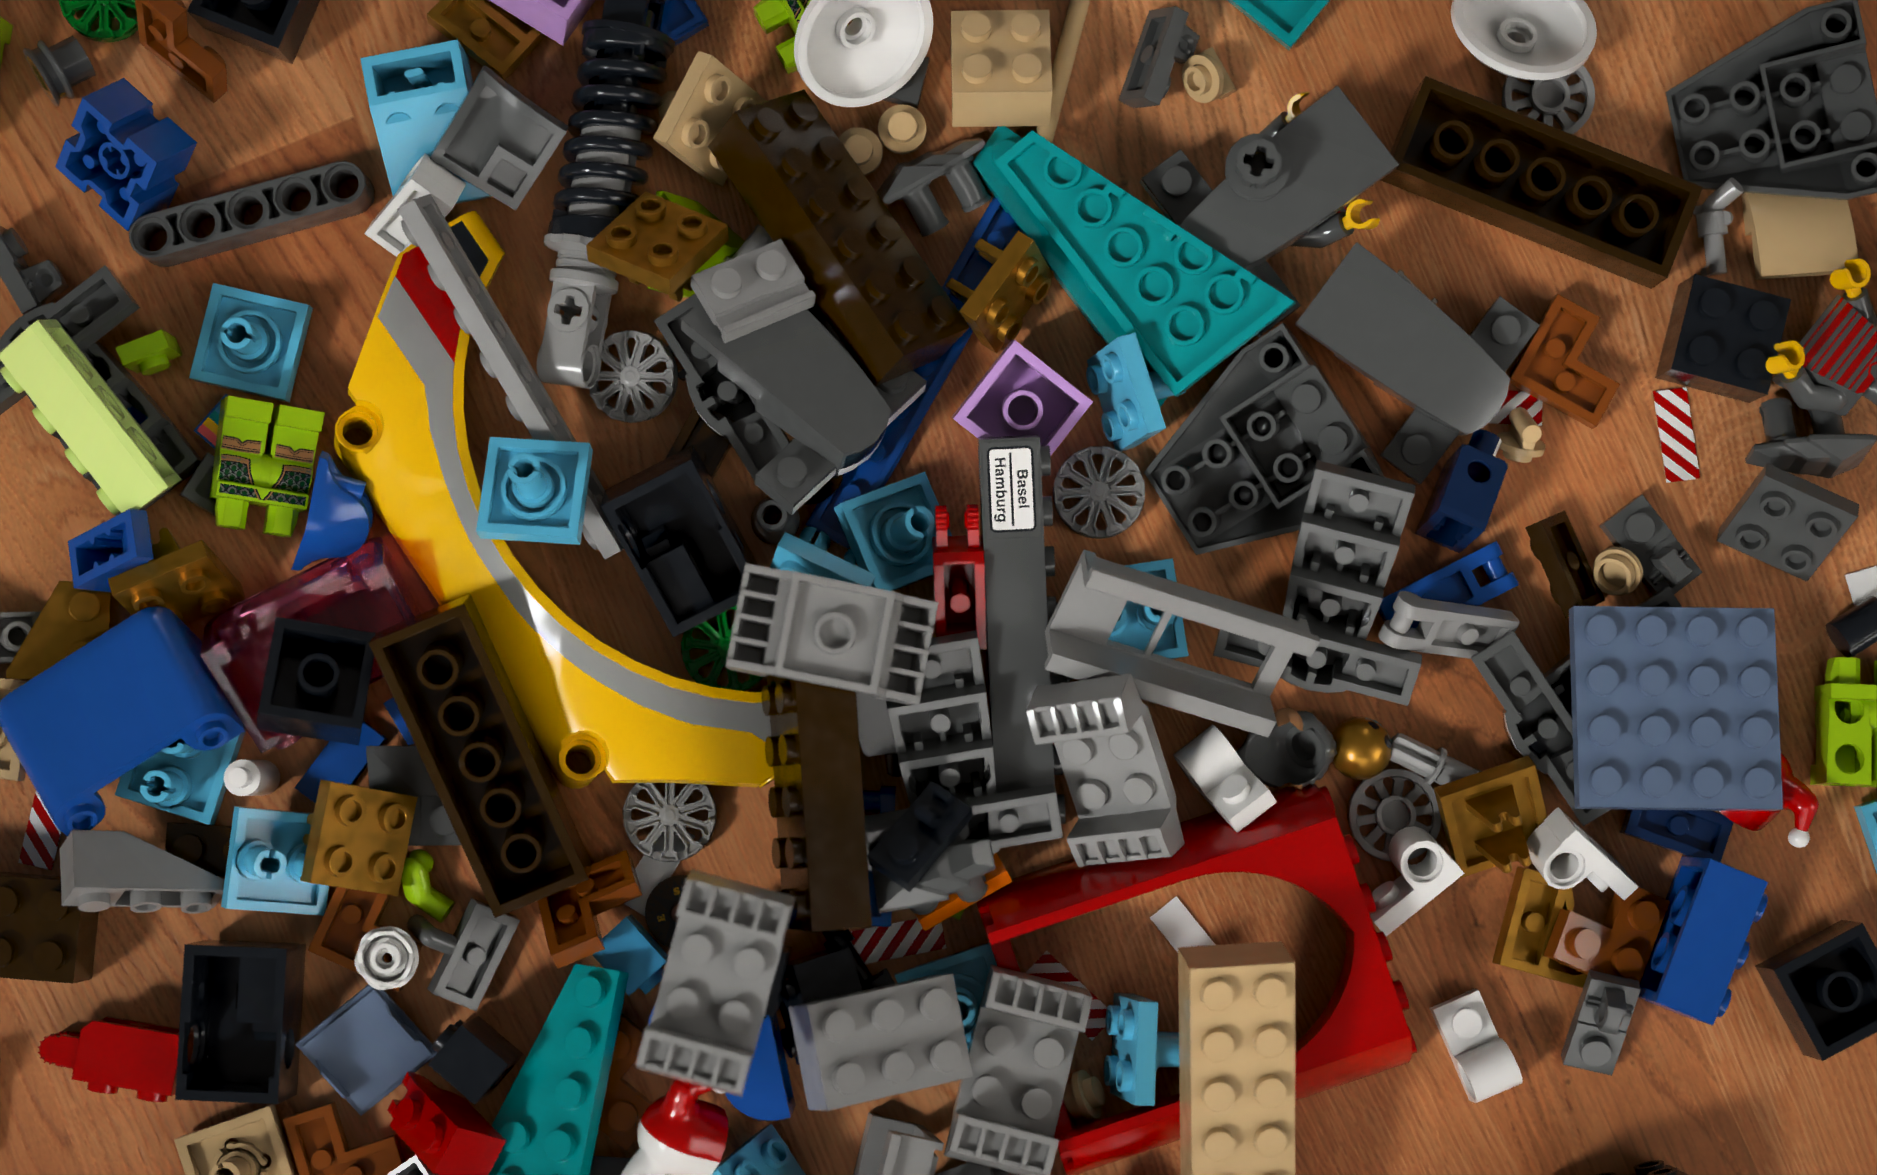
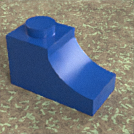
[68,509,154,592]

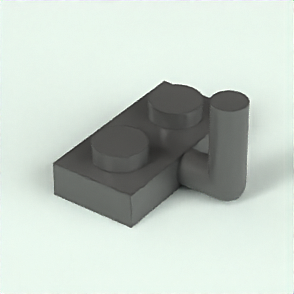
[407,898,520,1011]

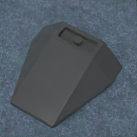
[1666,0,1877,200]
[1144,323,1384,555]

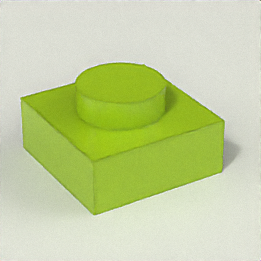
[115,329,182,375]

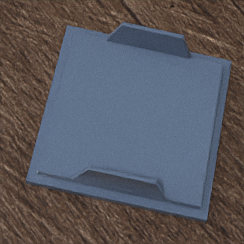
[295,984,437,1116]

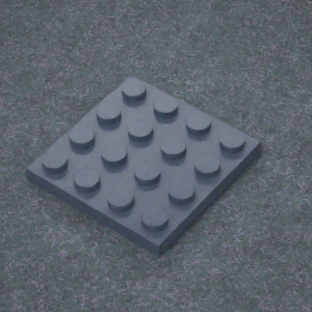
[1569,606,1783,811]

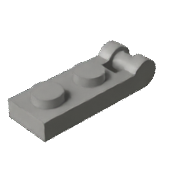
[1378,591,1520,659]

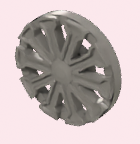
[1502,65,1595,135]
[589,330,678,423]
[1053,446,1145,539]
[1347,769,1442,862]
[623,783,717,862]

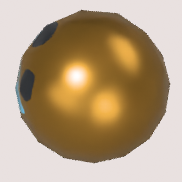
[1332,717,1392,780]

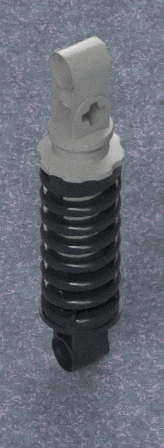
[537,0,675,389]

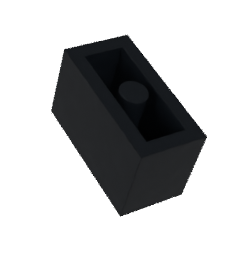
[428,1016,524,1105]

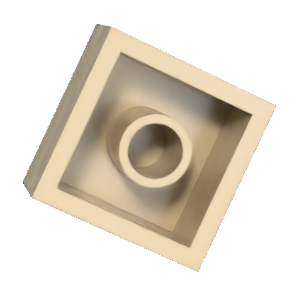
[951,10,1052,127]

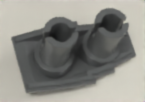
[876,137,991,237]
[1745,398,1877,479]
[871,835,996,915]

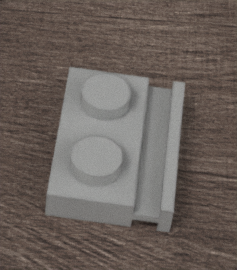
[691,239,816,343]

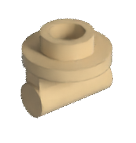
[1182,47,1237,103]
[1497,407,1546,463]

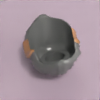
[1236,707,1337,790]

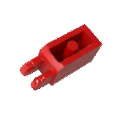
[932,504,987,650]
[38,1016,194,1102]
[387,1072,506,1175]

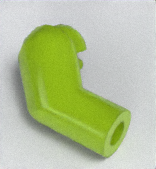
[401,849,455,923]

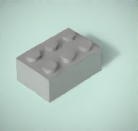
[789,973,973,1111]

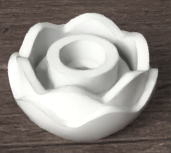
[355,926,419,990]

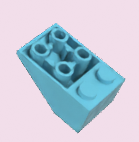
[360,39,492,204]

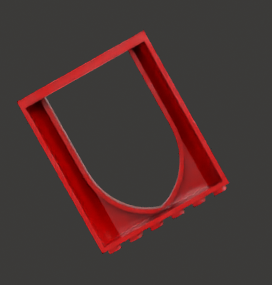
[976,784,1417,1175]

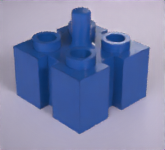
[55,78,197,231]

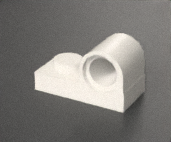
[364,153,466,257]
[1173,725,1277,833]
[1526,807,1639,901]
[1370,826,1465,936]
[1430,989,1523,1103]

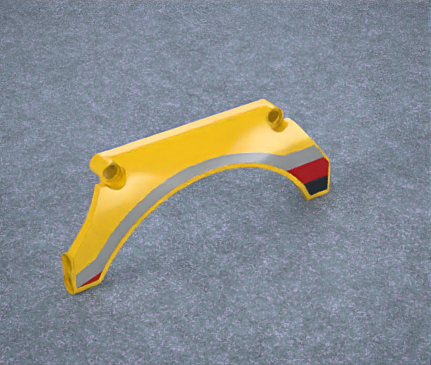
[334,211,774,789]

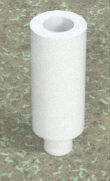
[224,759,280,796]

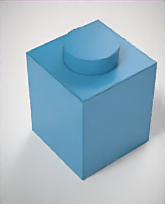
[592,914,668,996]

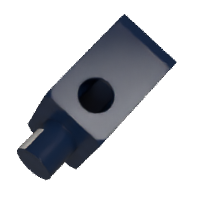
[1415,429,1508,554]

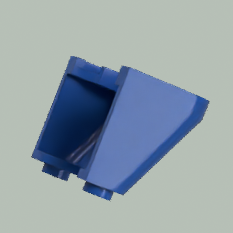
[0,606,245,837]

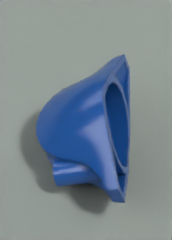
[291,450,374,571]

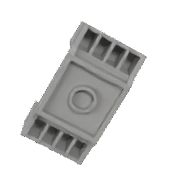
[725,563,938,704]
[1026,673,1185,867]
[636,869,796,1097]
[944,965,1092,1175]

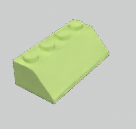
[0,319,182,515]

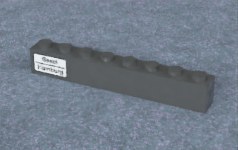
[978,435,1066,824]

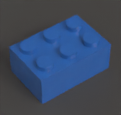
[1638,856,1768,1025]

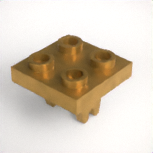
[586,191,729,302]
[945,231,1053,354]
[108,527,246,624]
[1434,755,1547,878]
[300,780,418,896]

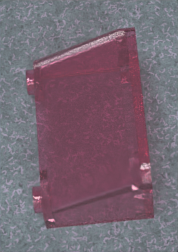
[200,537,421,753]

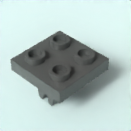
[1717,463,1859,581]

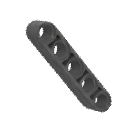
[129,161,375,267]

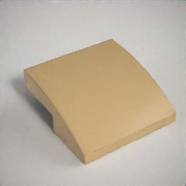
[1741,192,1858,280]

